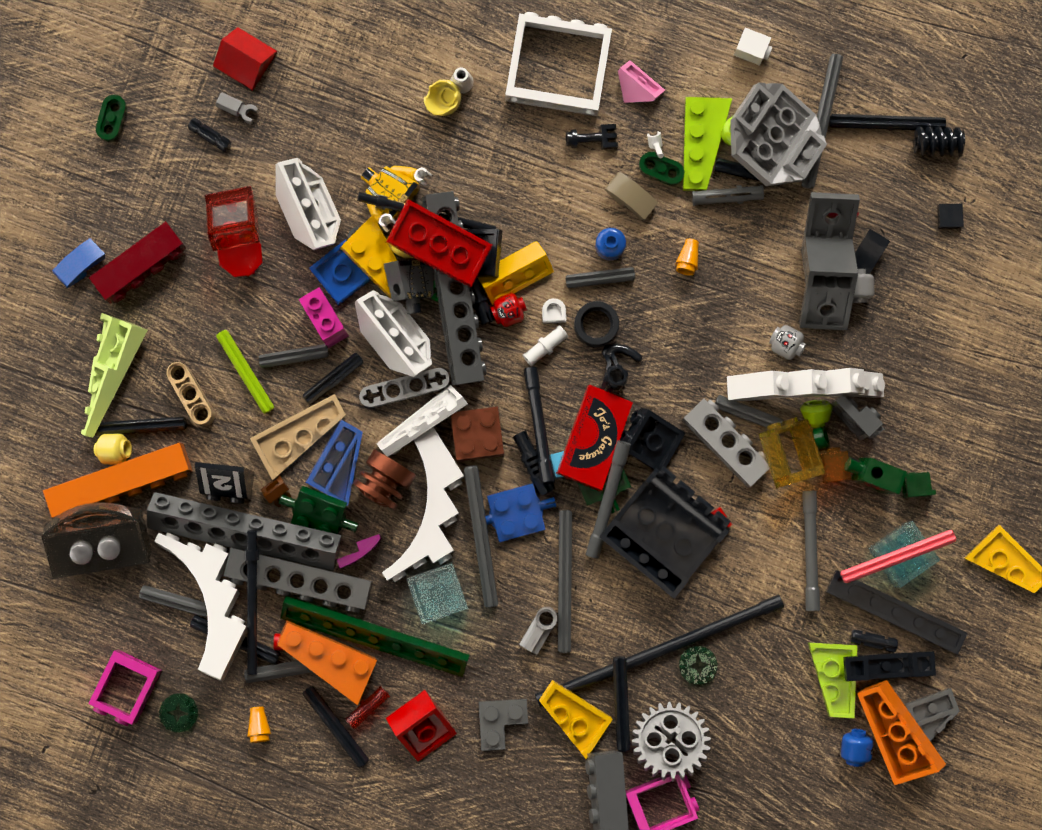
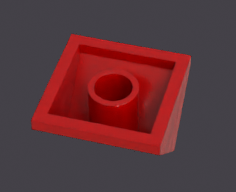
[213,27,277,91]

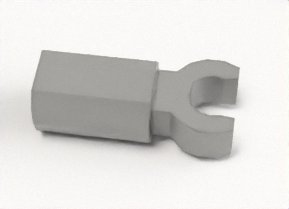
[216,92,259,124]

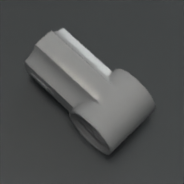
[519,607,557,655]

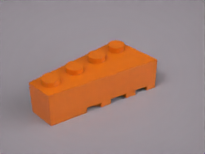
[277,620,377,705]
[857,680,946,785]

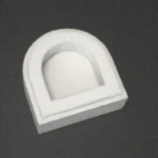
[542,299,566,324]

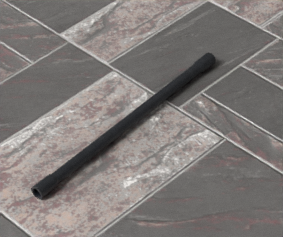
[535,594,784,707]

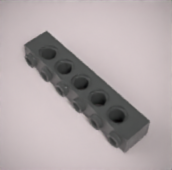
[224,548,373,613]

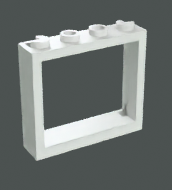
[505,12,612,116]

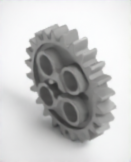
[632,702,711,782]

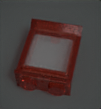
[204,186,260,251]

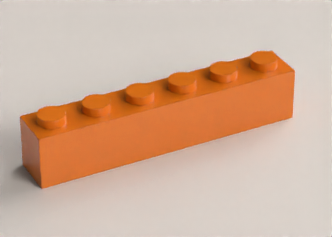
[43,442,193,521]

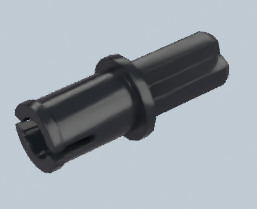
[469,278,495,325]

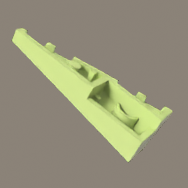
[81,313,148,438]

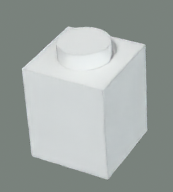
[734,28,772,66]

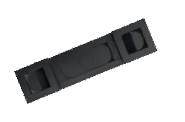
[843,651,936,682]

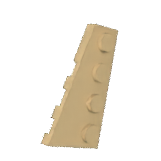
[250,394,346,480]

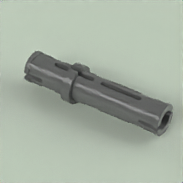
[692,185,764,206]

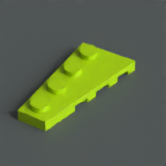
[683,97,732,191]

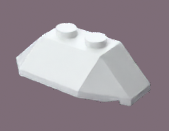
[276,158,341,250]
[355,290,432,377]

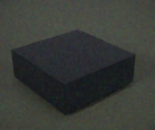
[937,203,964,229]

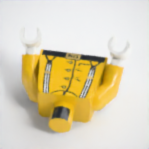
[361,166,432,232]

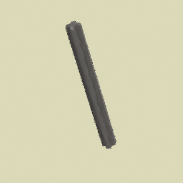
[801,54,843,189]
[464,465,498,608]
[558,510,572,653]

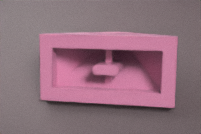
[618,61,665,103]

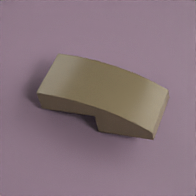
[604,172,658,221]

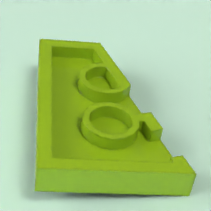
[808,642,857,718]

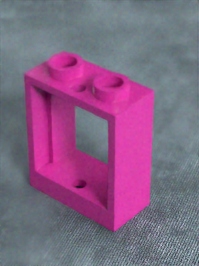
[299,287,349,348]
[88,650,162,726]
[626,774,700,830]

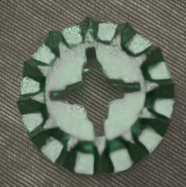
[679,646,718,685]
[159,693,198,733]

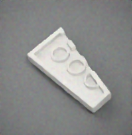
[376,385,468,457]

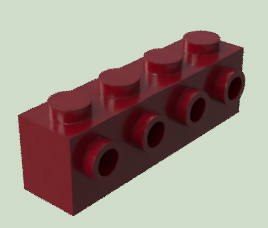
[89,221,186,304]

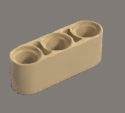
[167,362,215,426]

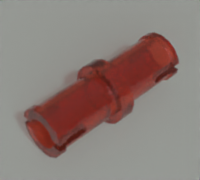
[345,685,391,730]

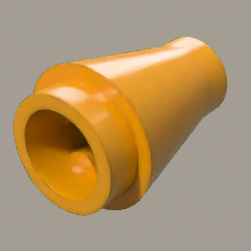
[675,239,699,276]
[247,707,271,743]

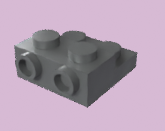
[831,395,884,441]

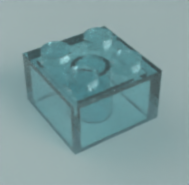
[868,520,940,588]
[407,563,469,625]

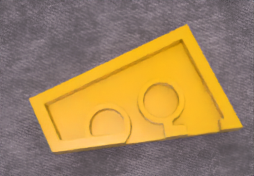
[539,680,613,759]

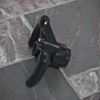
[600,344,642,392]

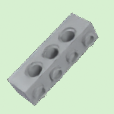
[682,399,771,488]

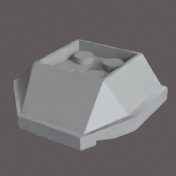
[730,83,827,186]

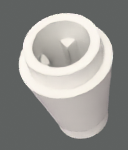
[451,68,473,93]

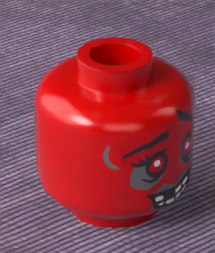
[491,293,527,327]

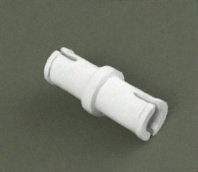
[522,326,568,367]

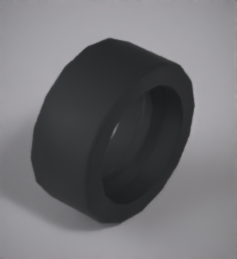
[574,301,619,347]

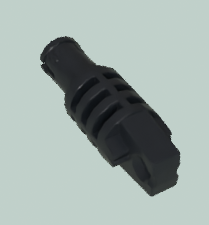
[512,430,555,495]

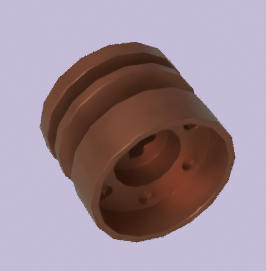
[353,449,416,510]

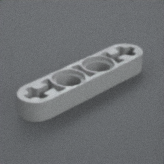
[359,368,450,408]

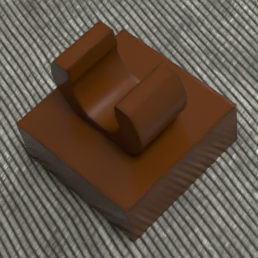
[261,475,291,508]

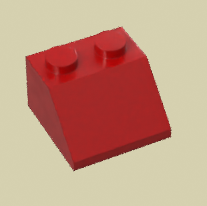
[386,690,457,762]

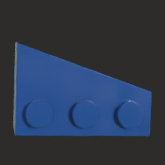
[305,420,363,506]

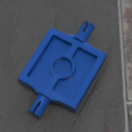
[486,483,556,542]

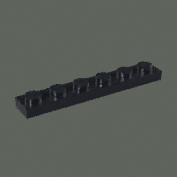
[825,570,968,655]

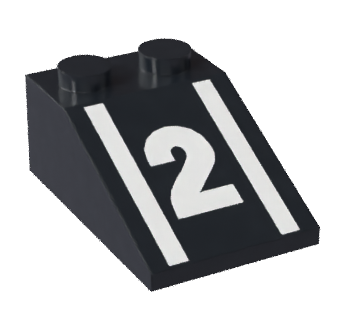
[195,462,254,504]

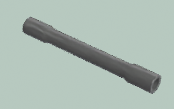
[586,440,631,559]
[802,491,820,611]

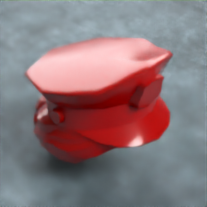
[217,222,263,277]

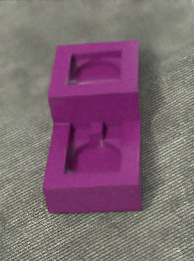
[337,534,382,569]

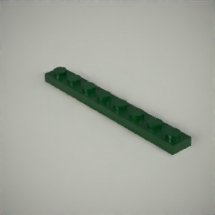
[280,596,470,677]

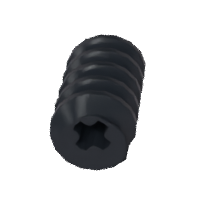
[913,127,965,157]

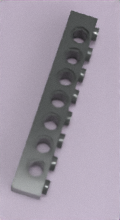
[421,191,486,385]
[147,492,341,571]

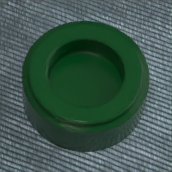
[813,426,830,451]

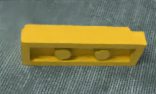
[477,241,554,305]

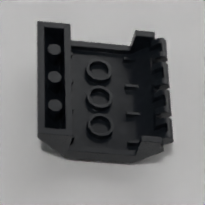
[599,466,731,599]

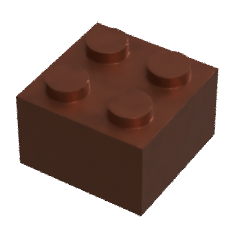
[451,406,504,462]

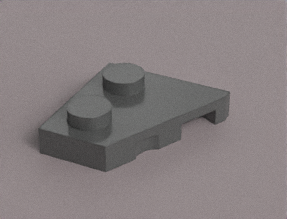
[904,688,960,741]

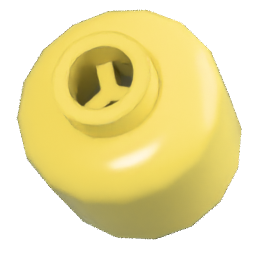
[94,434,132,465]

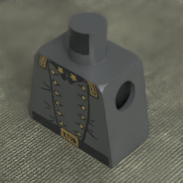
[384,260,434,314]

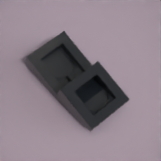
[855,229,890,274]

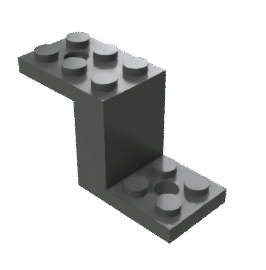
[799,192,860,330]

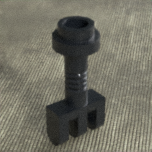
[566,124,618,150]

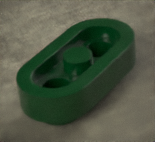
[95,95,127,142]
[639,152,685,186]

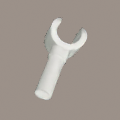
[647,131,664,158]

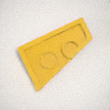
[340,214,397,298]
[964,525,1042,593]

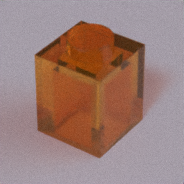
[820,447,851,483]

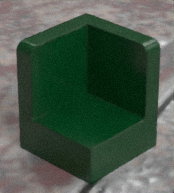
[902,472,936,498]

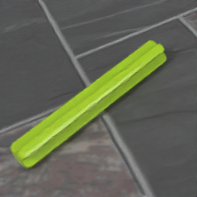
[216,330,274,414]

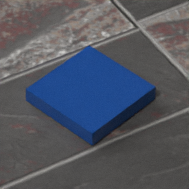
[309,239,371,305]

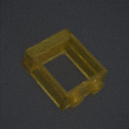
[758,417,825,489]

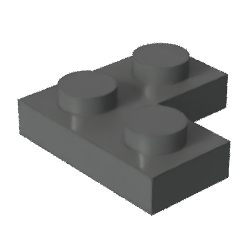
[479,699,528,751]

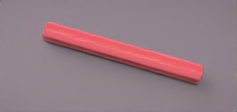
[841,530,956,583]

